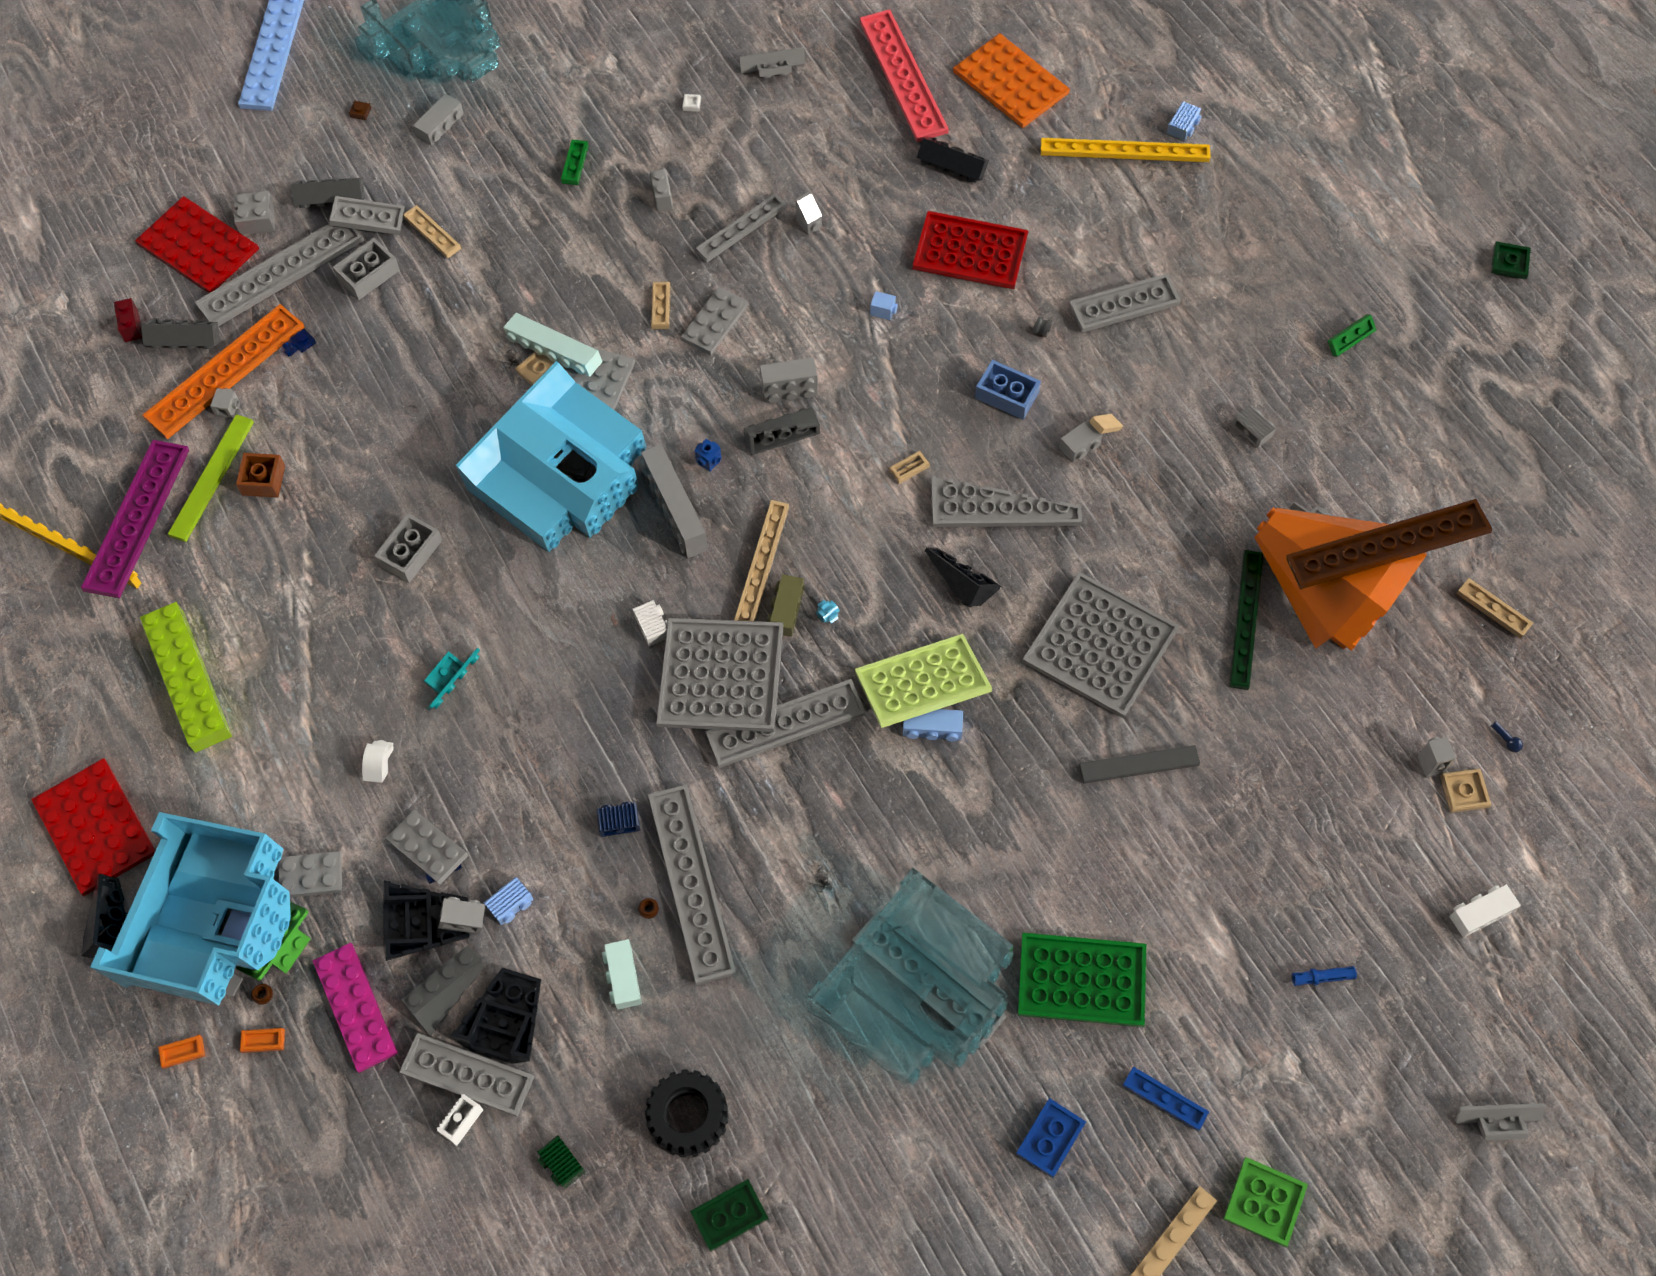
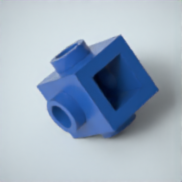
[695,439,722,472]

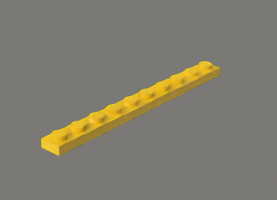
[1040,138,1210,162]
[0,503,141,589]

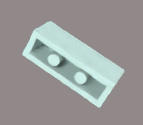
[602,939,642,1010]

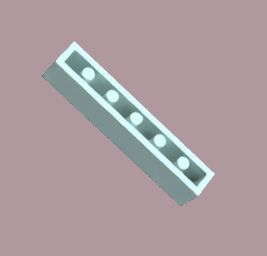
[503,313,602,377]

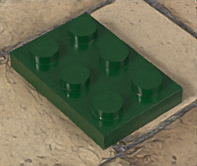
[690,1179,769,1252]

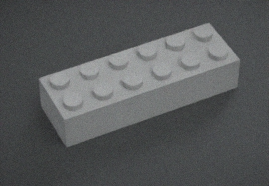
[640,444,708,559]

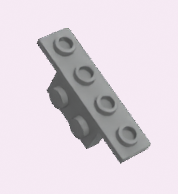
[739,47,806,78]
[1455,1103,1546,1141]

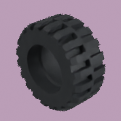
[645,1070,729,1158]

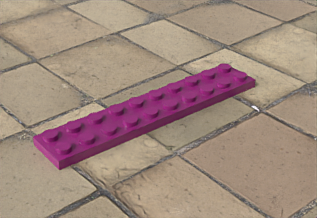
[81,440,189,599]

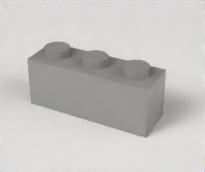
[413,93,464,146]

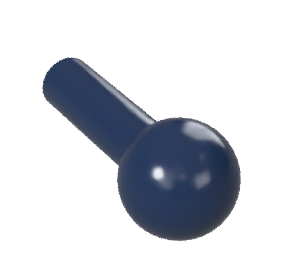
[1491,721,1523,752]

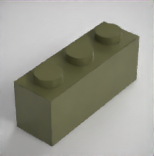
[767,574,805,637]

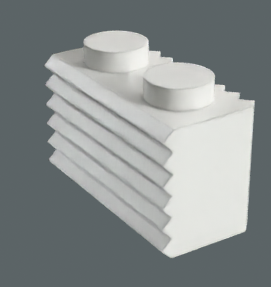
[633,600,668,647]
[437,1094,483,1146]

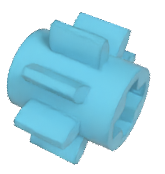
[816,600,840,624]

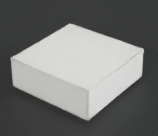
[682,94,701,112]

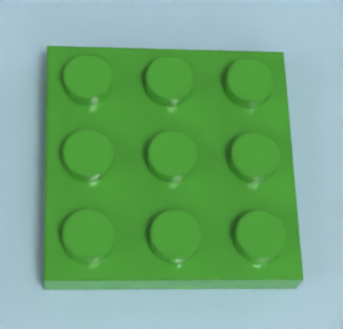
[1223,1157,1308,1248]

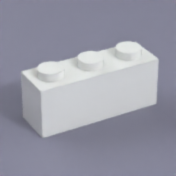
[1449,884,1521,938]

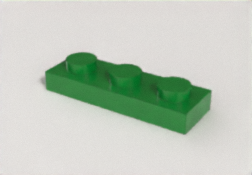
[561,139,589,185]
[1327,314,1377,357]

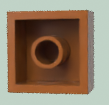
[236,453,285,498]

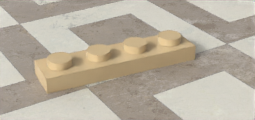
[403,205,461,258]
[1456,578,1533,639]

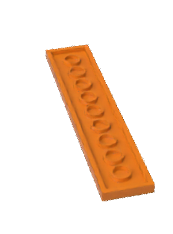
[142,304,305,440]

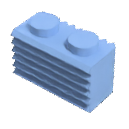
[1167,101,1202,141]
[484,877,533,925]

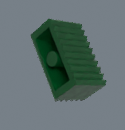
[537,1135,585,1189]

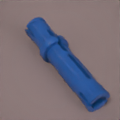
[1292,966,1357,986]

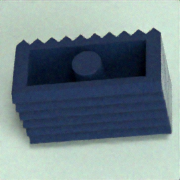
[596,801,641,837]

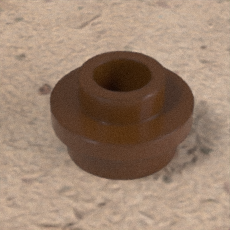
[638,898,659,919]
[251,984,273,1005]

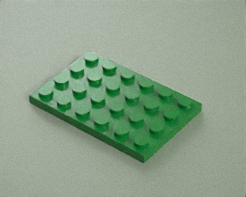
[1017,933,1147,1027]

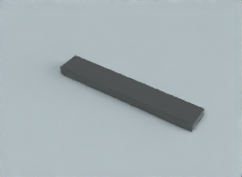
[1079,745,1200,784]

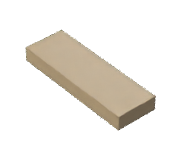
[651,282,670,329]

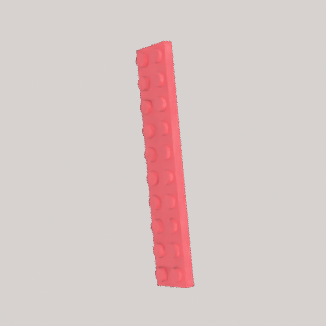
[860,9,949,142]

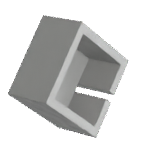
[234,191,275,235]

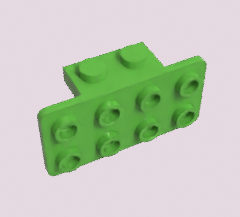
[237,902,311,981]

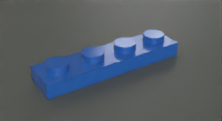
[1122,1066,1209,1132]

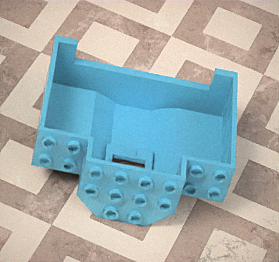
[456,361,646,552]
[90,812,291,1005]

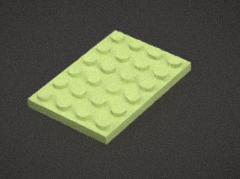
[855,634,992,728]

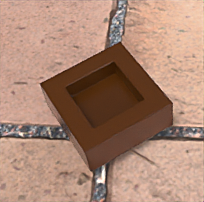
[349,101,371,120]

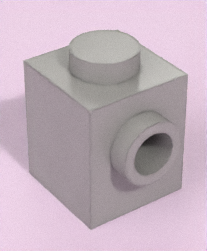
[210,388,240,418]

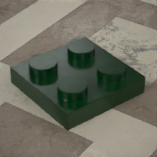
[1491,241,1531,279]

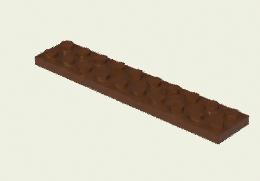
[1286,499,1492,589]

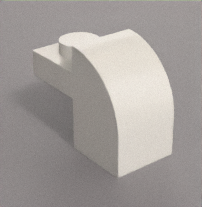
[362,740,394,783]

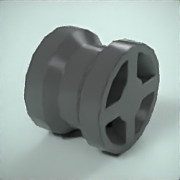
[1033,316,1053,337]

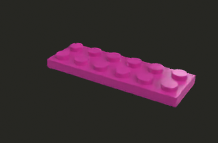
[313,942,398,1073]

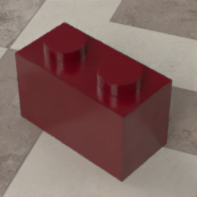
[114,298,143,342]

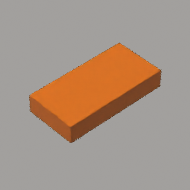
[240,1028,285,1053]
[158,1035,205,1069]

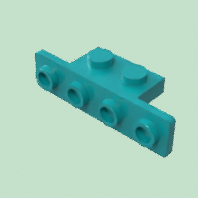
[423,648,480,711]

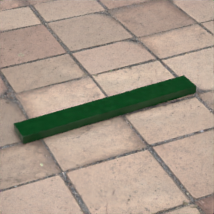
[1229,550,1263,690]

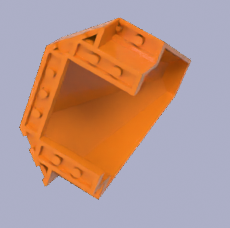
[1254,507,1427,651]

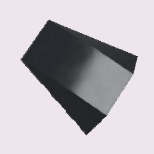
[383,880,470,961]
[450,968,541,1064]

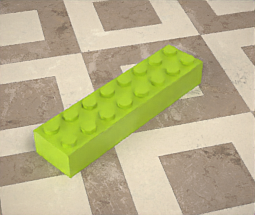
[140,602,232,753]

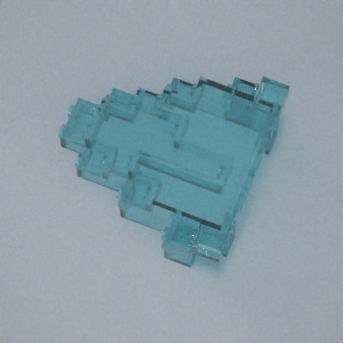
[355,0,501,83]

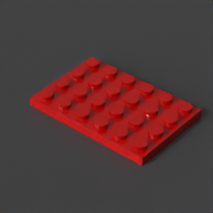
[135,196,259,293]
[912,211,1029,289]
[31,758,156,897]

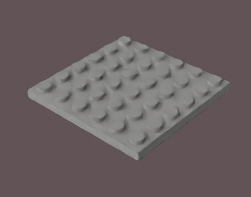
[1022,572,1180,719]
[656,618,784,732]

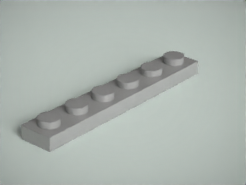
[696,194,786,262]

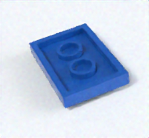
[1016,1098,1086,1178]

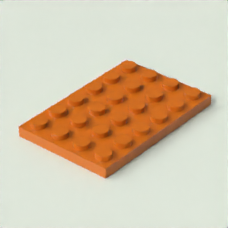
[953,33,1070,128]

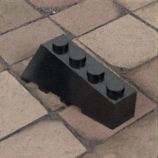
[917,137,989,182]

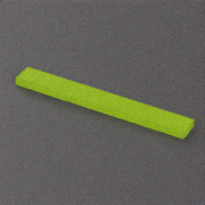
[168,414,254,542]

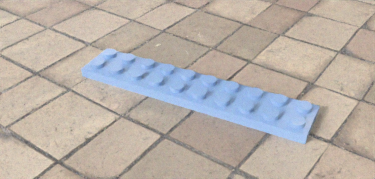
[238,0,304,111]

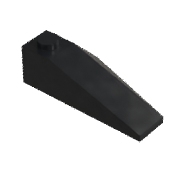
[925,547,1001,607]
[81,874,128,959]

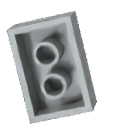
[333,238,400,300]
[760,357,818,403]
[374,513,442,583]

